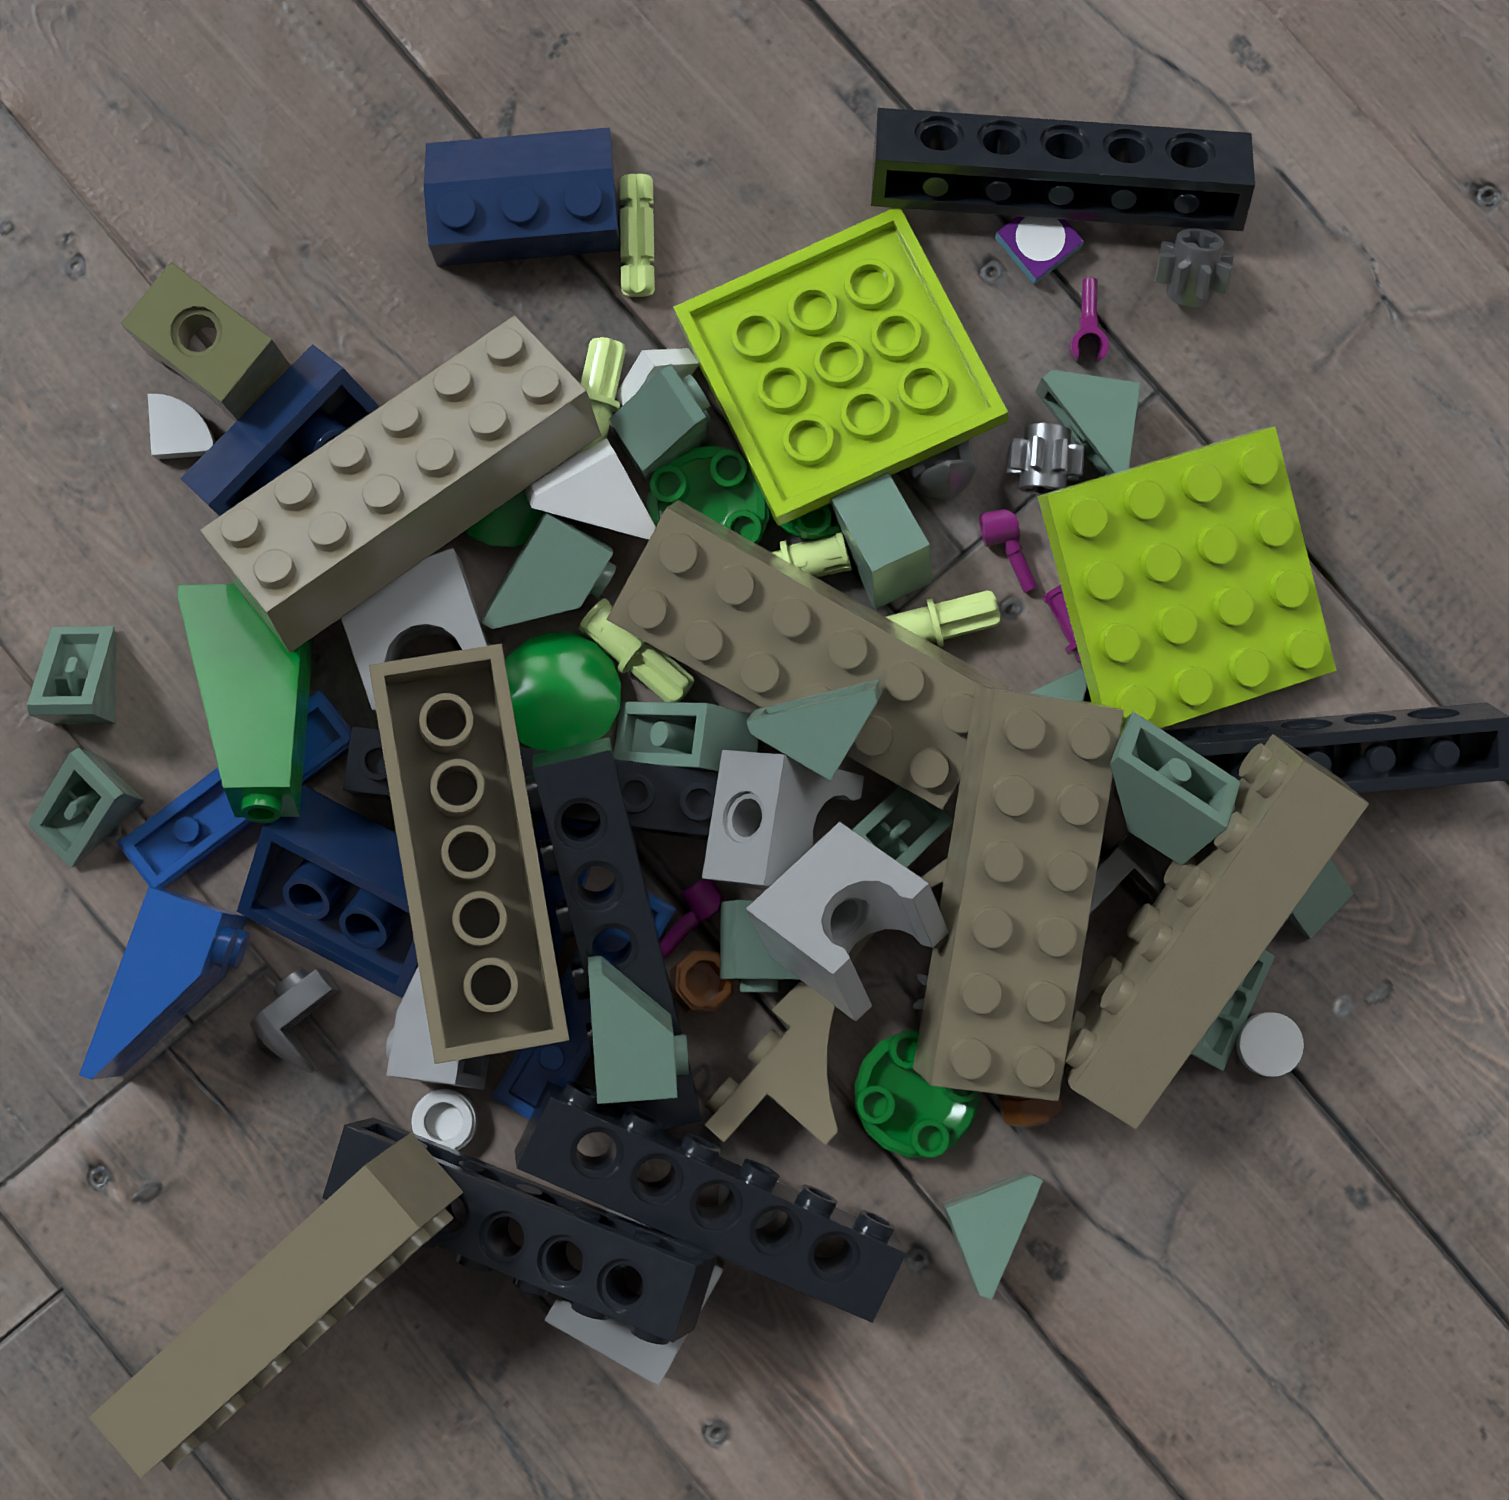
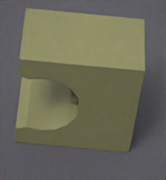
[120,262,291,422]

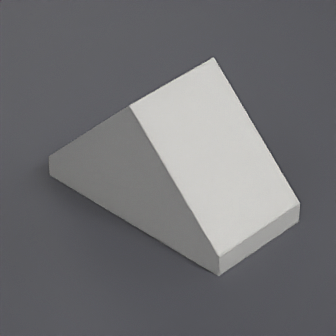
[525,439,656,540]

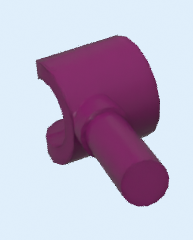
[1068,277,1109,362]
[979,510,1038,593]
[660,879,724,959]

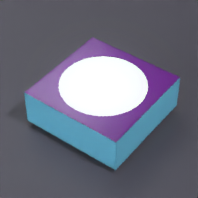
[995,216,1084,285]

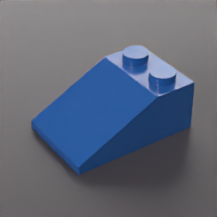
[79,887,250,1080]

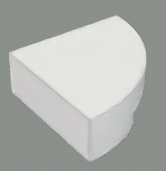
[616,348,699,406]
[148,394,216,460]

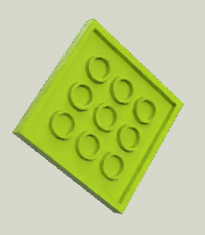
[673,208,1008,526]
[1037,426,1337,737]

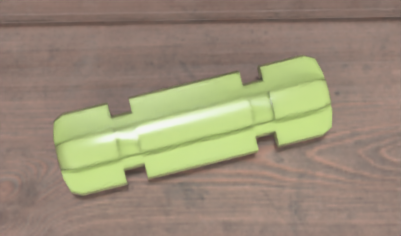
[620,174,655,297]

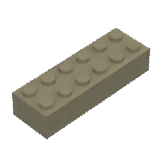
[200,315,601,653]
[606,500,1009,809]
[369,644,569,1064]
[913,685,1124,1101]
[1063,734,1369,1130]
[88,1132,463,1479]

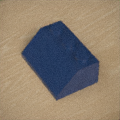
[423,127,620,267]
[180,344,380,516]
[236,784,418,998]

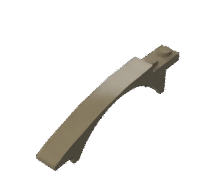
[704,859,947,1146]

